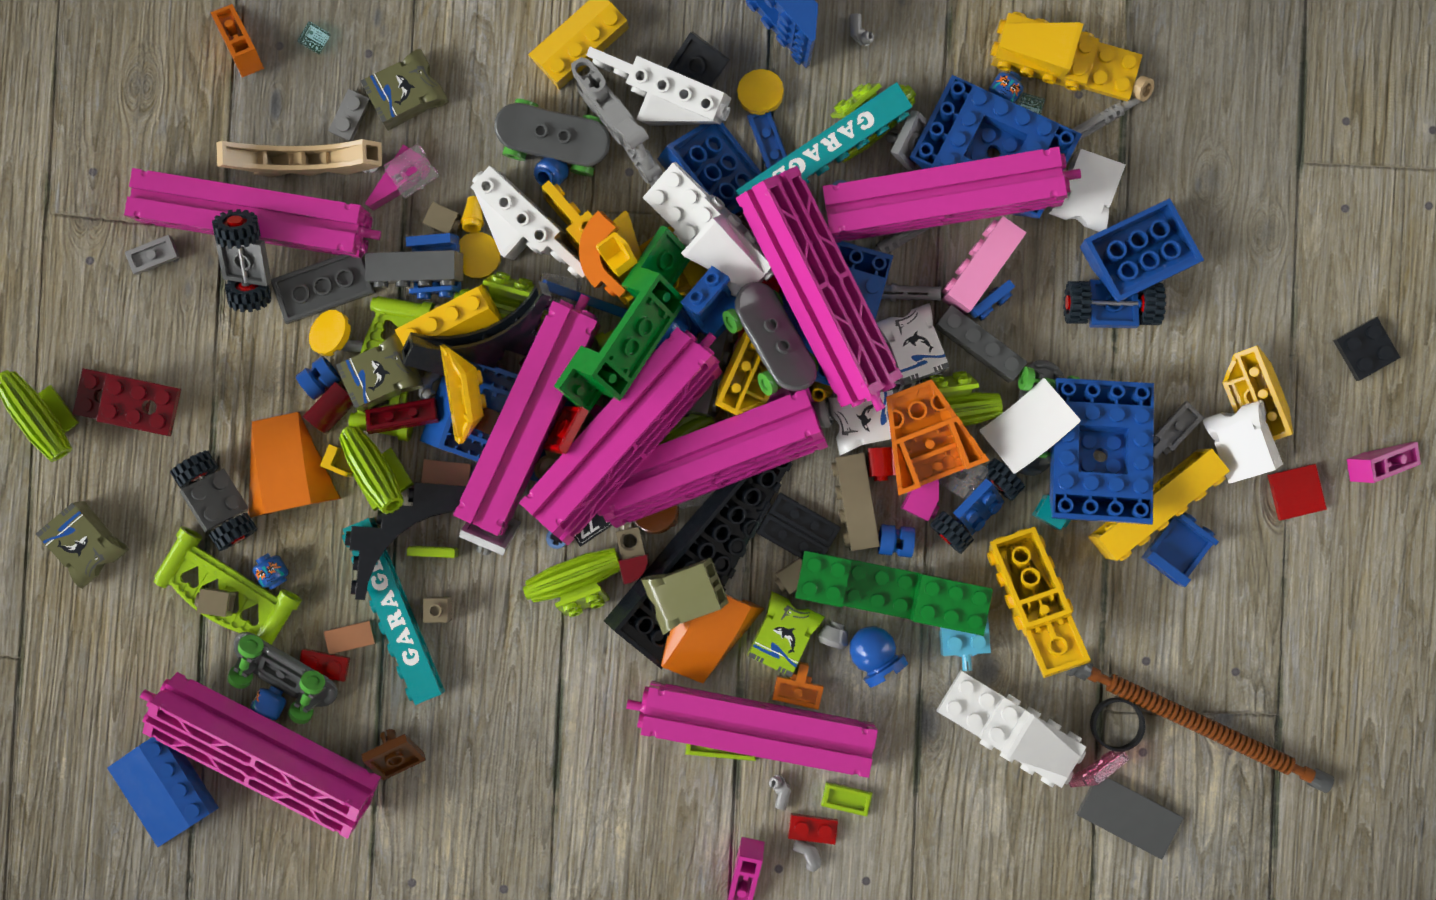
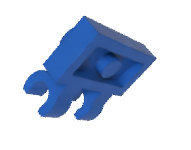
[969,279,1015,321]

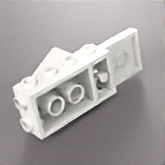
[586,47,731,126]
[643,162,774,296]
[470,166,587,280]
[936,670,1086,788]

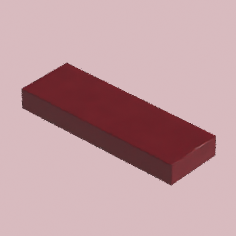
[365,398,439,434]

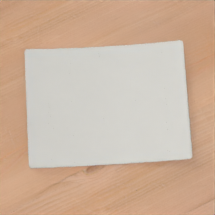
[980,378,1081,474]

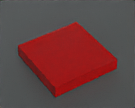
[543,406,589,454]
[1267,464,1327,520]

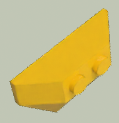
[715,332,770,415]
[440,345,486,444]
[1222,345,1293,441]

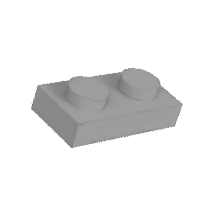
[328,89,371,142]
[125,235,180,275]

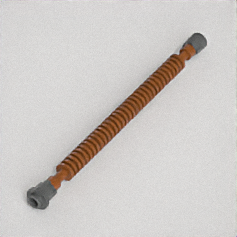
[1066,663,1334,793]

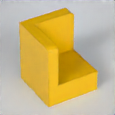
[596,232,638,277]
[320,444,353,477]

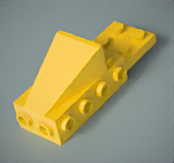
[990,12,1142,101]
[542,180,641,309]
[987,527,1091,678]

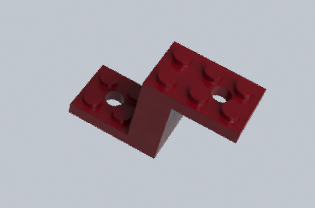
[72,368,181,436]

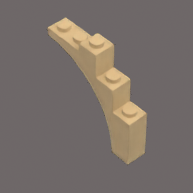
[217,139,382,177]

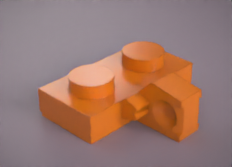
[772,661,824,710]

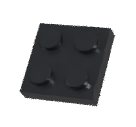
[667,32,730,87]
[1333,317,1401,381]

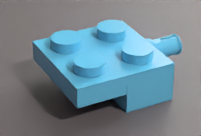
[939,618,991,671]

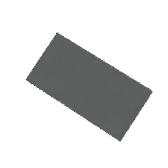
[271,254,376,324]
[1076,772,1183,860]

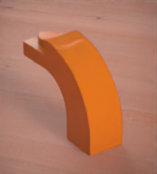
[579,211,628,297]

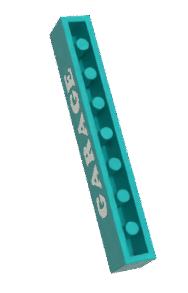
[736,82,913,196]
[342,517,445,705]

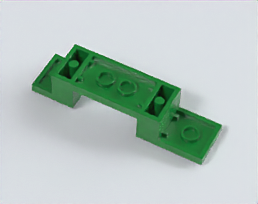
[554,226,690,414]
[795,551,993,636]

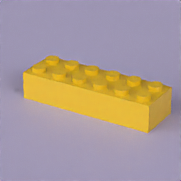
[1088,448,1230,561]

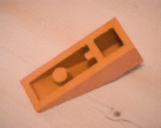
[210,4,264,78]

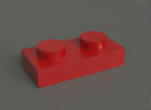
[300,649,350,682]
[788,813,838,845]

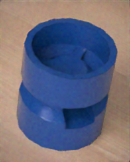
[295,356,342,400]
[878,524,915,558]

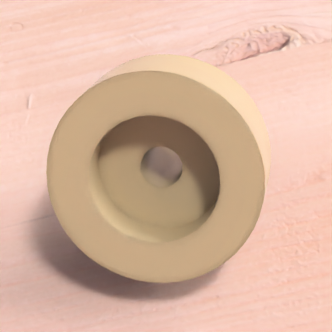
[1132,76,1154,102]

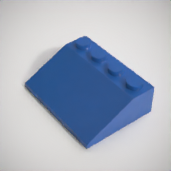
[657,122,762,216]
[1080,198,1204,303]
[108,737,219,847]

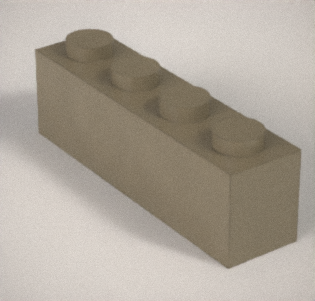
[831,453,880,551]

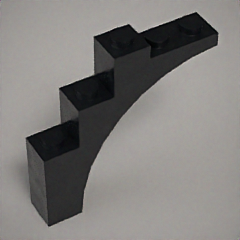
[402,281,552,376]
[345,482,466,600]

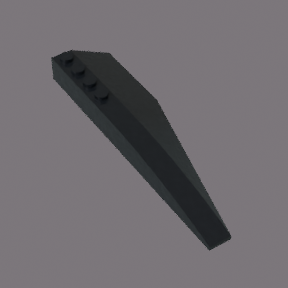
[604,461,793,669]

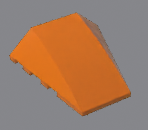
[886,379,990,496]
[248,412,341,518]
[661,594,764,684]

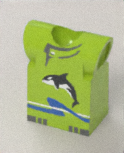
[747,591,825,677]

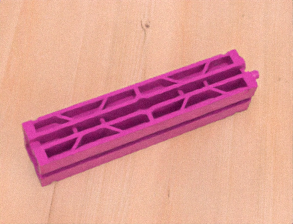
[823,147,1081,243]
[736,166,903,412]
[124,168,381,258]
[453,294,601,536]
[519,327,723,546]
[598,390,828,528]
[140,672,381,839]
[626,681,878,778]

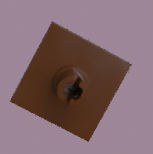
[361,729,426,781]

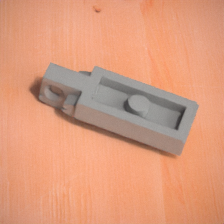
[1153,401,1204,459]

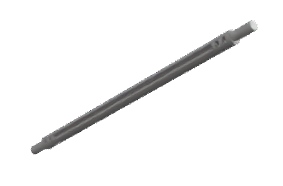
[872,96,1142,254]

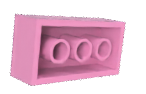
[941,216,1027,315]

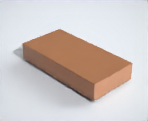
[421,459,472,486]
[324,620,377,655]

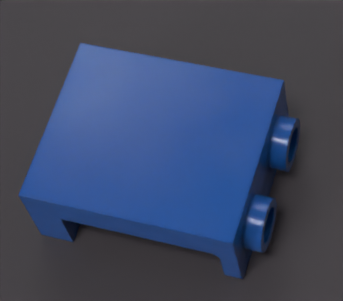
[406,233,462,300]
[681,266,736,341]
[1141,512,1219,587]

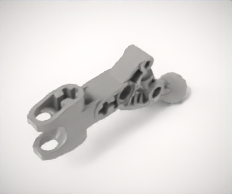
[571,57,663,186]

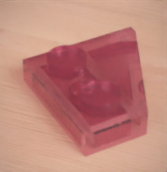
[1068,751,1130,788]

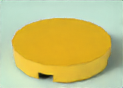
[737,69,784,115]
[459,232,501,279]
[309,310,351,356]

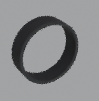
[1090,698,1146,752]

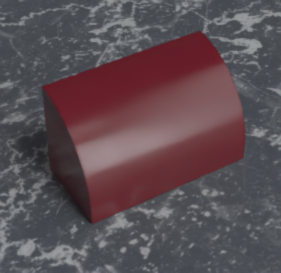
[302,382,353,434]
[619,553,649,584]

